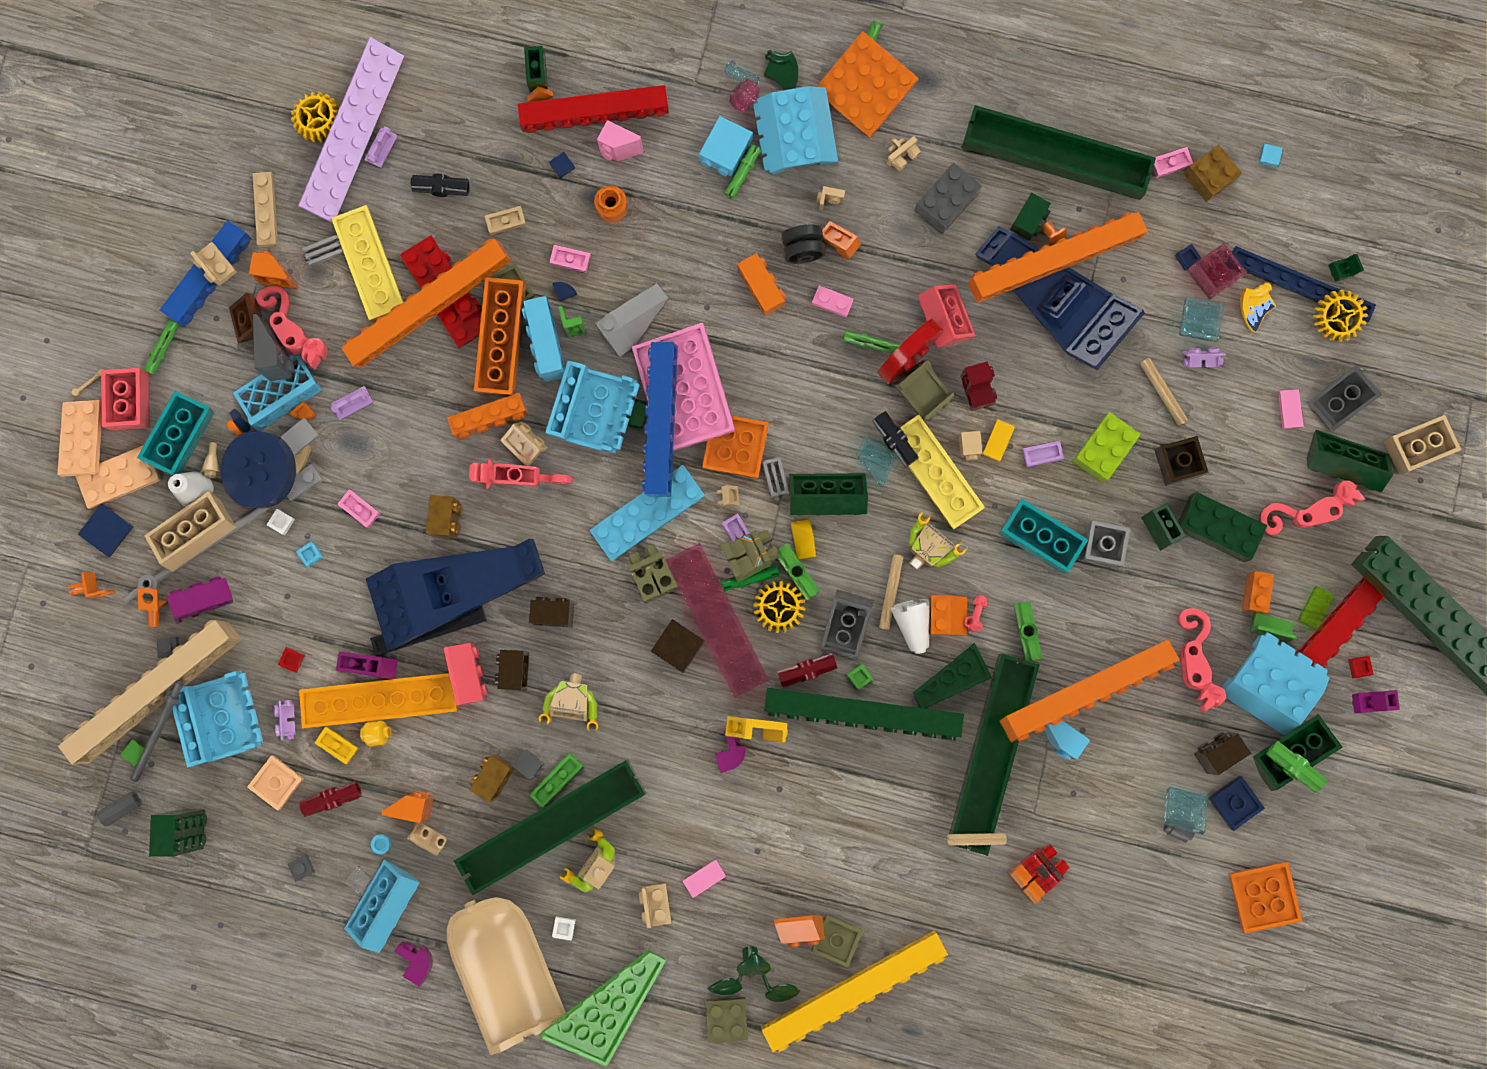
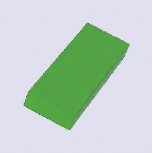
[529,752,584,809]

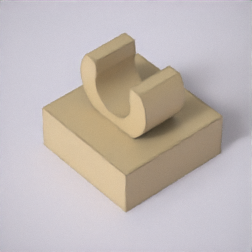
[717,485,740,506]

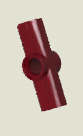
[777,653,838,687]
[299,781,362,817]

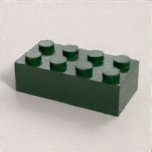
[1178,492,1268,562]
[149,809,207,857]

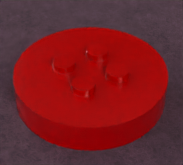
[877,319,944,385]

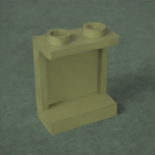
[894,360,955,420]

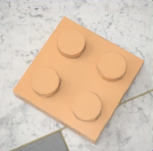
[247,755,304,811]

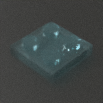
[1179,297,1224,342]
[1164,786,1207,835]

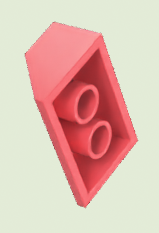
[917,284,976,348]
[444,643,488,706]

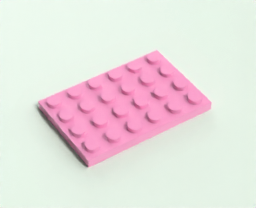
[632,323,736,451]

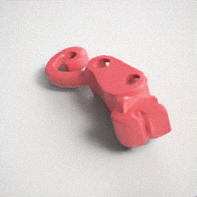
[256,285,328,370]
[469,459,573,489]
[1259,480,1365,535]
[1178,608,1226,713]

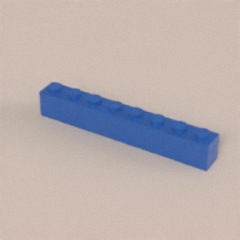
[642,342,678,497]

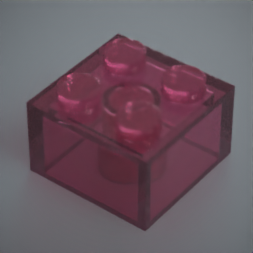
[1187,243,1247,300]

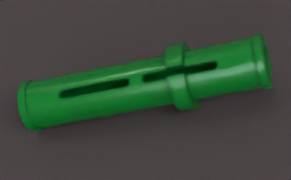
[721,565,780,592]

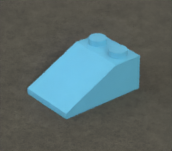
[1044,721,1090,760]

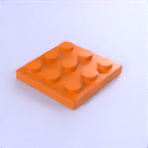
[702,416,769,479]
[1228,861,1303,934]

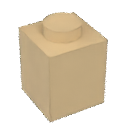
[959,431,982,461]

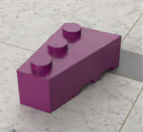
[167,577,233,624]

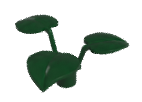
[707,946,800,1002]

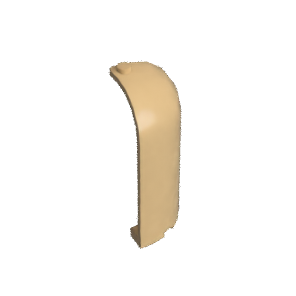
[447,897,566,1055]

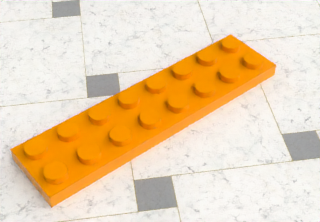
[299,673,458,729]

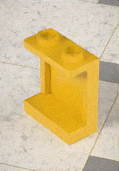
[725,716,788,743]

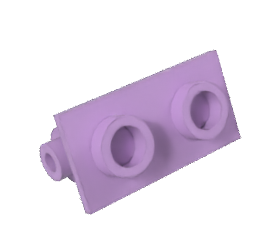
[364,126,398,168]
[1182,347,1226,368]
[331,386,373,420]
[273,700,296,740]

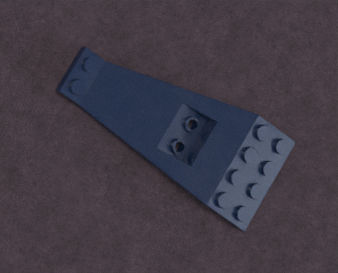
[975,226,1145,370]
[366,539,545,650]

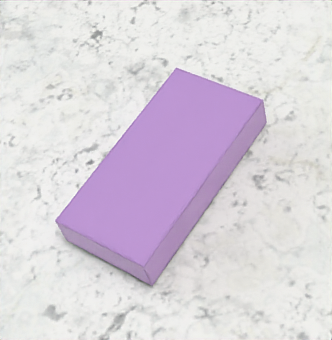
[1022,441,1064,468]

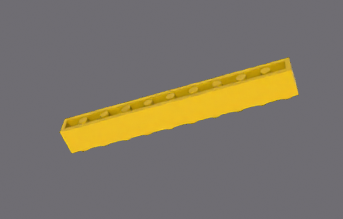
[761,930,948,1052]

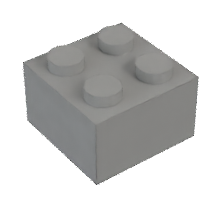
[1080,521,1130,568]

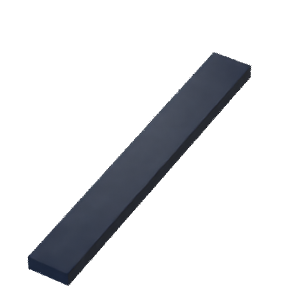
[1227,246,1376,323]

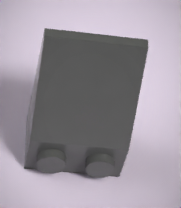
[253,314,294,381]
[1308,365,1382,431]
[820,589,874,660]

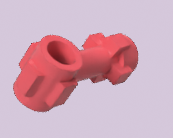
[965,595,988,632]

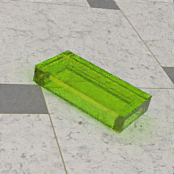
[1298,586,1334,629]

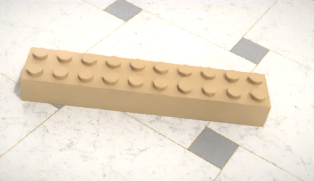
[58,620,242,765]

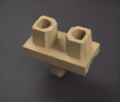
[886,136,921,171]
[407,822,446,856]

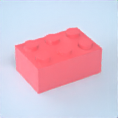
[101,368,149,431]

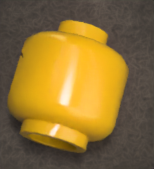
[360,720,391,747]

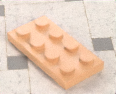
[57,400,102,477]
[75,445,162,509]

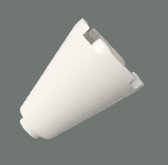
[168,471,214,507]
[891,599,930,654]

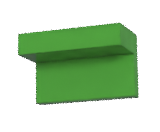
[558,306,587,337]
[1250,613,1297,642]

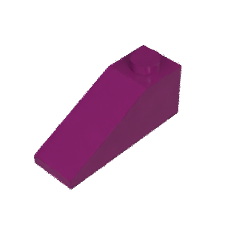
[336,652,398,679]

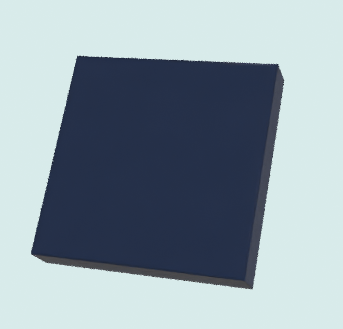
[78,504,134,557]
[1208,776,1265,831]

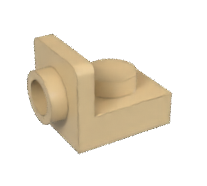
[816,186,845,210]

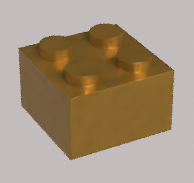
[1183,144,1242,202]
[425,494,463,539]
[469,755,515,803]

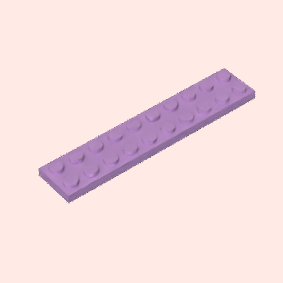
[297,37,404,224]

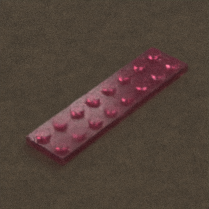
[666,543,769,698]

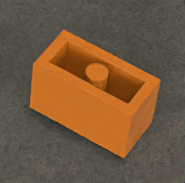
[1242,571,1274,614]

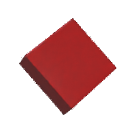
[278,647,305,673]
[1348,656,1374,678]

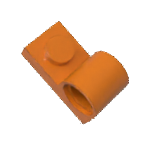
[822,221,861,260]

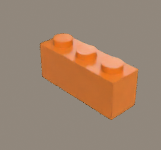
[737,253,786,316]

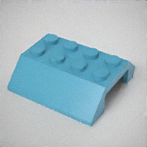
[753,86,838,174]
[545,361,640,453]
[1222,632,1330,736]
[168,671,263,768]

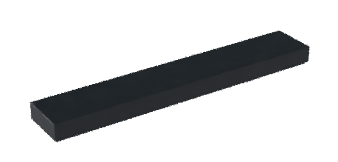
[370,606,487,657]

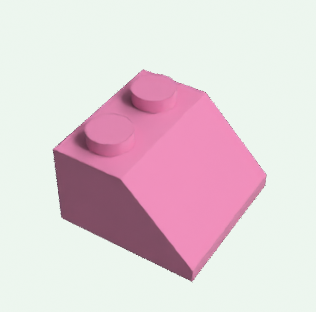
[597,120,644,161]

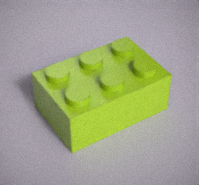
[1072,412,1141,483]

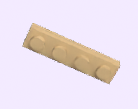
[253,172,278,247]

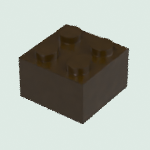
[1154,436,1209,486]
[529,597,574,628]
[651,619,705,673]
[495,650,529,691]
[1194,732,1252,775]

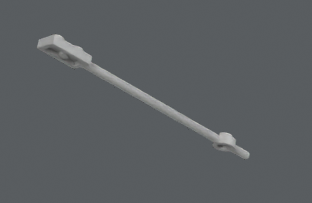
[122,464,324,604]

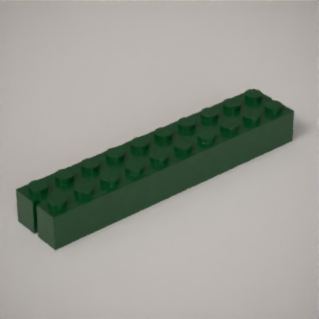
[961,105,1156,200]
[1351,535,1487,695]
[949,654,1040,856]
[764,688,964,741]
[454,759,647,896]

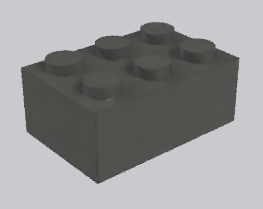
[914,162,982,234]

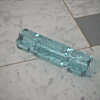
[725,63,759,87]

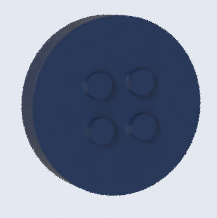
[221,431,296,509]

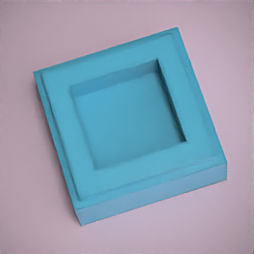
[1259,143,1283,167]
[296,541,324,568]

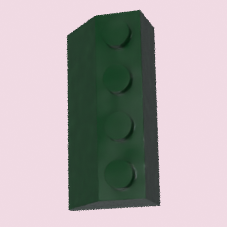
[1307,430,1393,493]
[789,473,868,516]
[1253,714,1343,791]

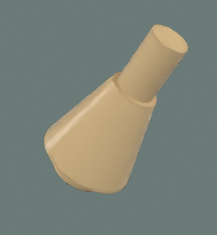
[200,442,221,478]

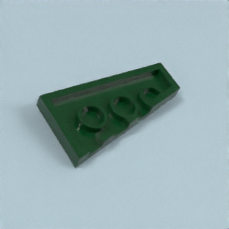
[913,643,992,709]

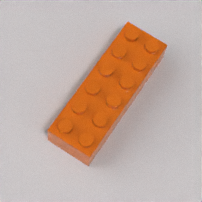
[474,277,527,397]

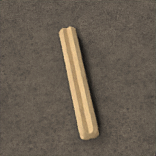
[1140,358,1188,426]
[879,555,903,630]

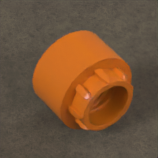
[594,185,628,223]

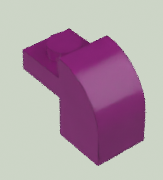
[1352,690,1400,714]
[715,730,746,773]
[394,942,433,986]

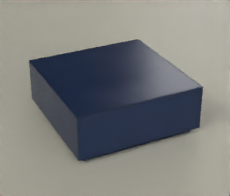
[549,152,575,179]
[1174,244,1202,270]

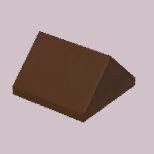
[229,293,263,343]

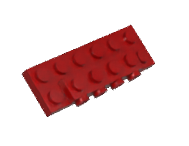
[399,235,481,349]

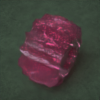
[729,78,760,112]

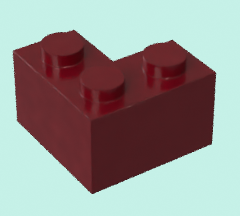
[960,361,997,411]

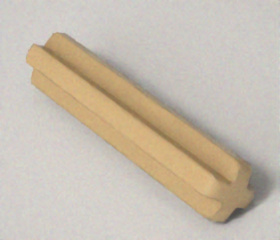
[947,833,1007,846]

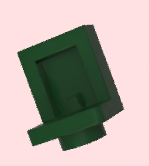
[1328,254,1364,282]

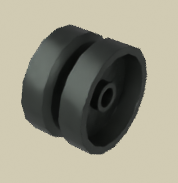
[781,224,826,264]

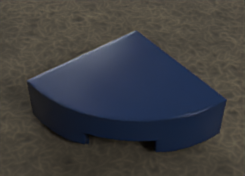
[552,282,577,302]
[230,409,251,433]

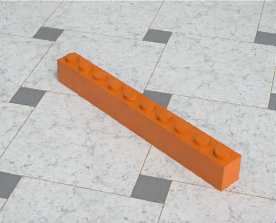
[968,212,1148,304]
[341,238,512,369]
[1000,640,1180,743]

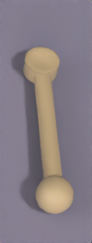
[71,369,104,396]

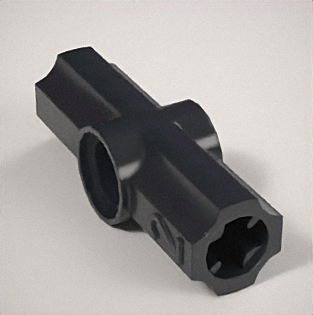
[410,173,470,197]
[872,411,919,468]

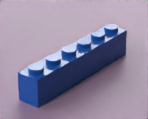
[160,220,252,327]

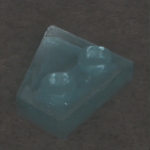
[856,437,897,487]

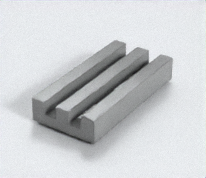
[302,235,344,267]
[762,457,790,499]

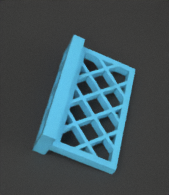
[233,355,322,431]

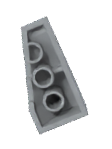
[595,284,668,358]

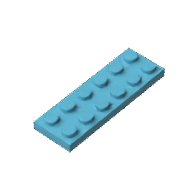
[589,465,705,562]

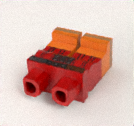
[1008,844,1070,904]

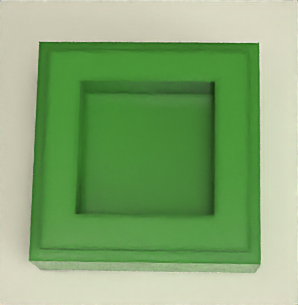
[847,664,874,691]
[120,739,145,767]

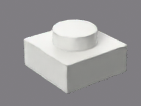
[267,509,295,535]
[552,916,576,941]

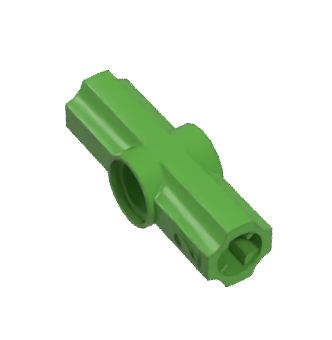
[778,543,820,601]
[1013,601,1042,661]
[1266,741,1327,793]

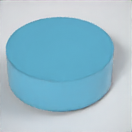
[371,834,392,854]

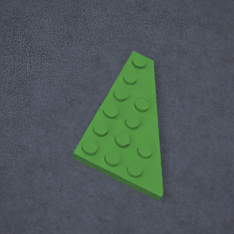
[540,950,666,1067]

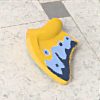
[1240,282,1276,332]

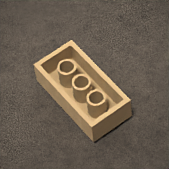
[144,491,237,572]

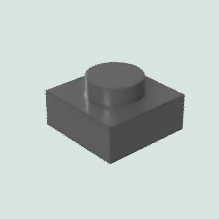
[156,637,179,658]
[287,855,315,882]

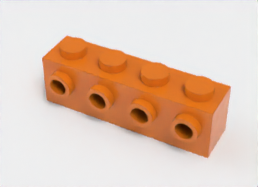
[447,393,529,440]

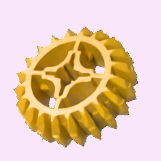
[291,92,340,143]
[1313,290,1368,342]
[753,581,805,633]

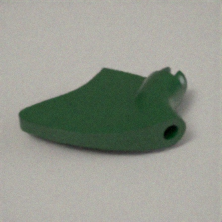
[764,50,799,90]

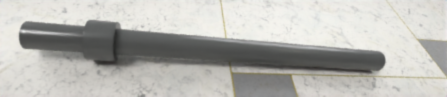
[130,681,184,782]

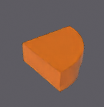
[527,86,554,102]
[289,401,317,420]
[226,420,244,437]

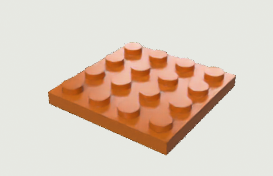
[817,31,919,138]

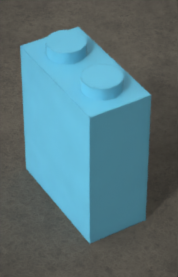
[699,116,753,177]

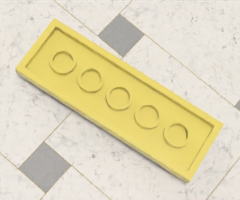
[331,205,404,322]
[900,415,985,530]

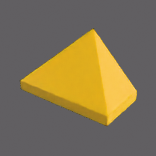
[791,519,816,560]

